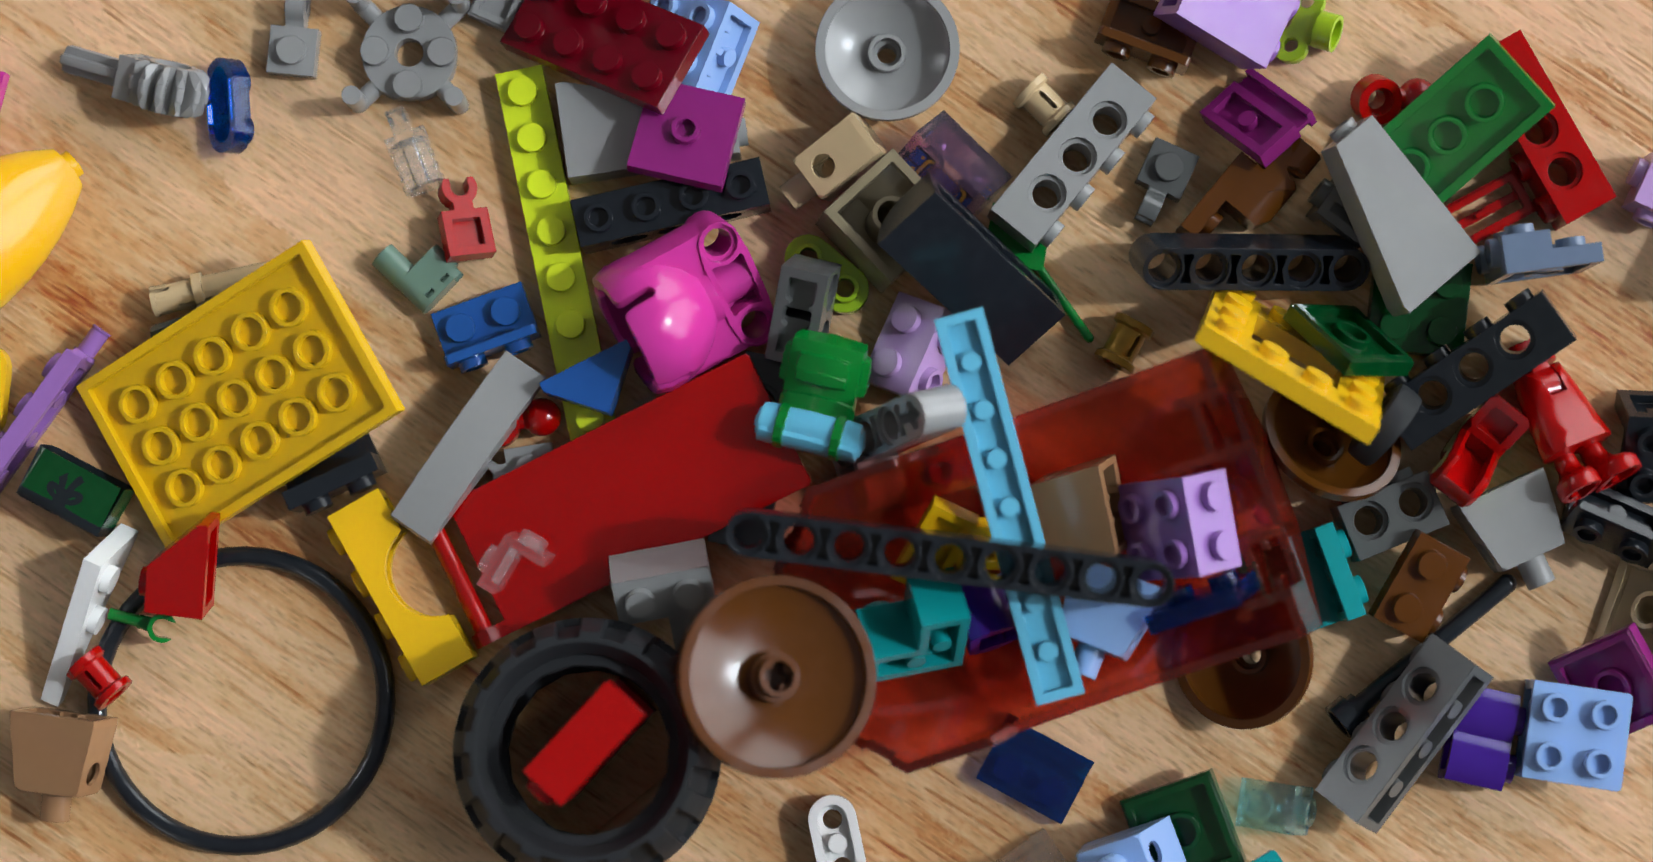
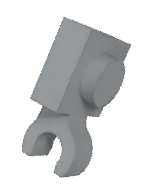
[266,0,322,79]

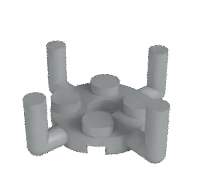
[341,0,471,114]

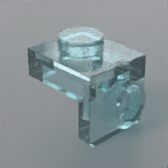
[1235,777,1317,836]

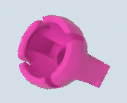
[592,210,773,394]

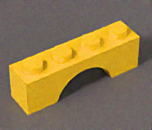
[327,488,479,686]

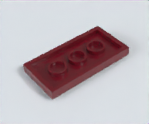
[500,0,710,115]

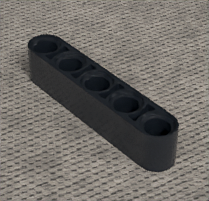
[1129,233,1370,291]

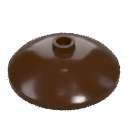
[1262,390,1401,502]
[1173,583,1314,729]

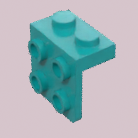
[1237,522,1369,632]

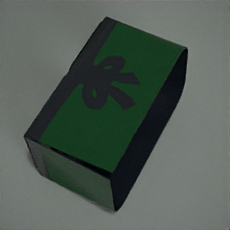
[16,444,135,537]

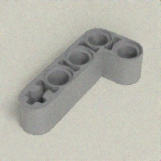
[833,384,967,515]

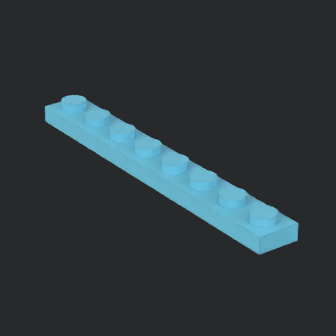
[934,307,1085,706]

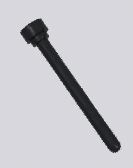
[1325,574,1517,738]

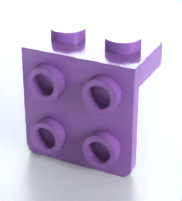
[1118,468,1242,581]

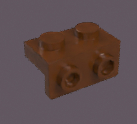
[1094,0,1196,78]
[1368,529,1471,643]

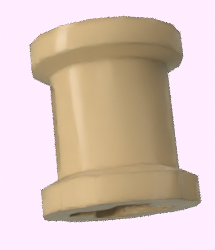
[1013,73,1076,137]

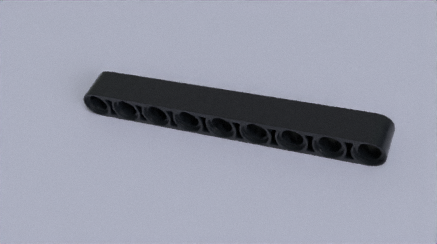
[725,507,1175,608]

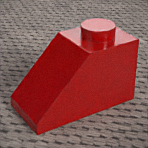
[138,512,220,620]

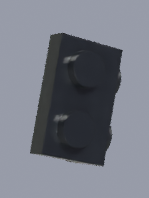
[282,433,387,516]
[1560,488,1653,568]

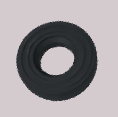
[1347,384,1422,467]

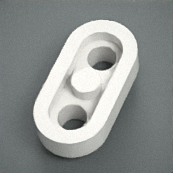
[808,794,866,862]

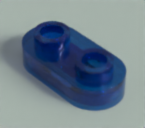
[207,57,254,154]

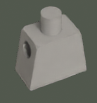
[1450,468,1565,591]

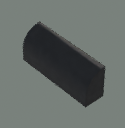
[877,172,1065,366]

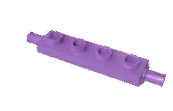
[0,324,111,493]

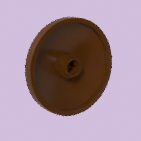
[675,575,876,779]

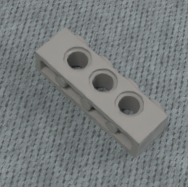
[987,62,1157,253]

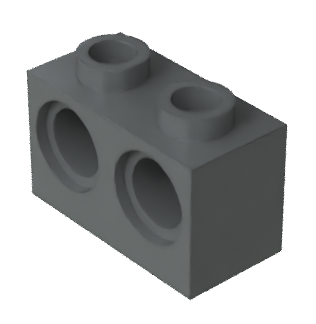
[765,254,842,362]
[1330,466,1450,562]

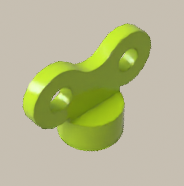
[1277,0,1344,64]

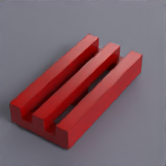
[1445,169,1537,244]

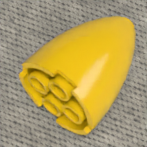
[0,149,84,309]

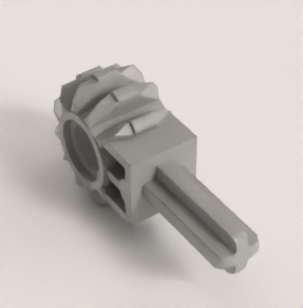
[60,45,210,118]

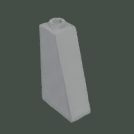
[555,82,749,185]
[1321,115,1481,317]

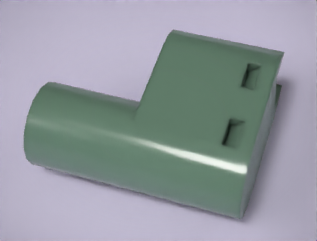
[372,244,464,314]

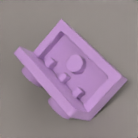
[869,291,952,396]

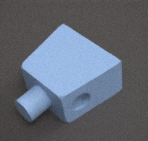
[1063,563,1162,680]
[1076,815,1186,862]

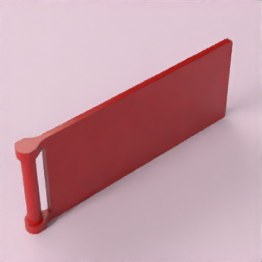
[431,354,811,649]

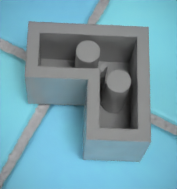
[608,538,716,652]

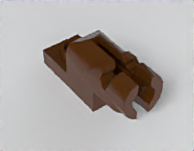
[1175,138,1321,233]

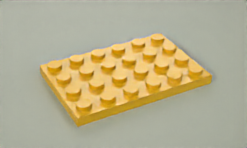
[76,240,406,547]

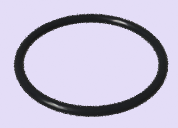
[87,546,396,856]

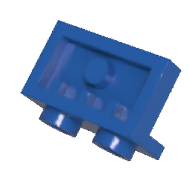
[430,281,542,373]

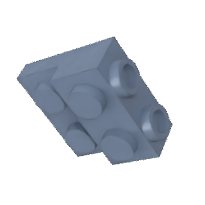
[1474,223,1604,285]

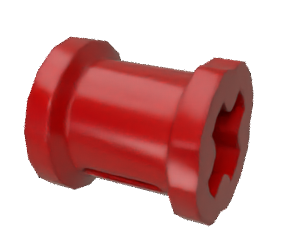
[66,646,132,711]

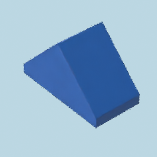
[539,339,634,417]

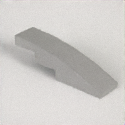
[391,351,546,545]

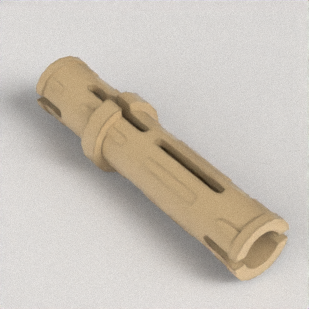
[149,261,269,317]

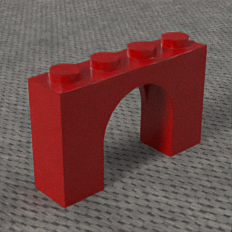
[523,677,657,806]

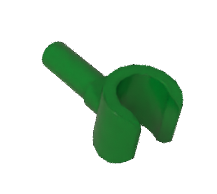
[107,608,176,643]

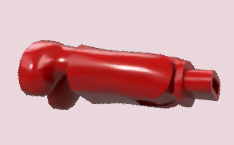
[1508,339,1642,504]

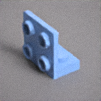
[650,0,760,95]
[1514,679,1633,791]

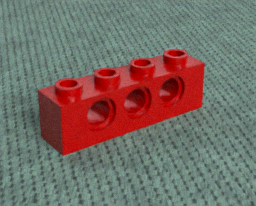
[1499,30,1617,231]

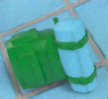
[754,329,872,463]

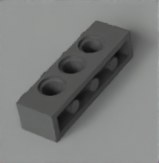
[1315,633,1494,834]

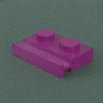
[1200,69,1317,168]

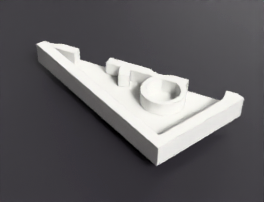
[41,523,138,707]

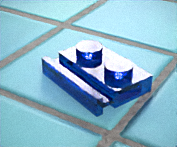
[1144,568,1262,635]
[975,716,1094,824]

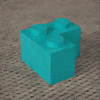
[855,566,971,682]

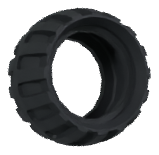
[453,618,721,862]

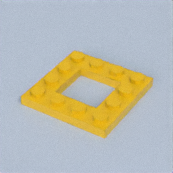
[1194,290,1385,445]

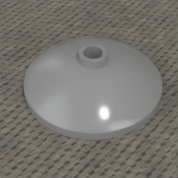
[815,0,960,122]

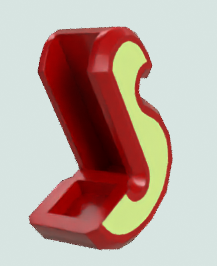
[1429,394,1529,507]

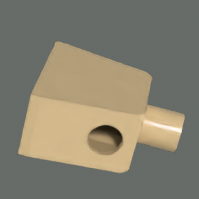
[780,112,889,210]

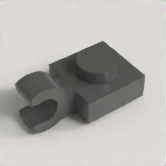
[1134,137,1200,227]

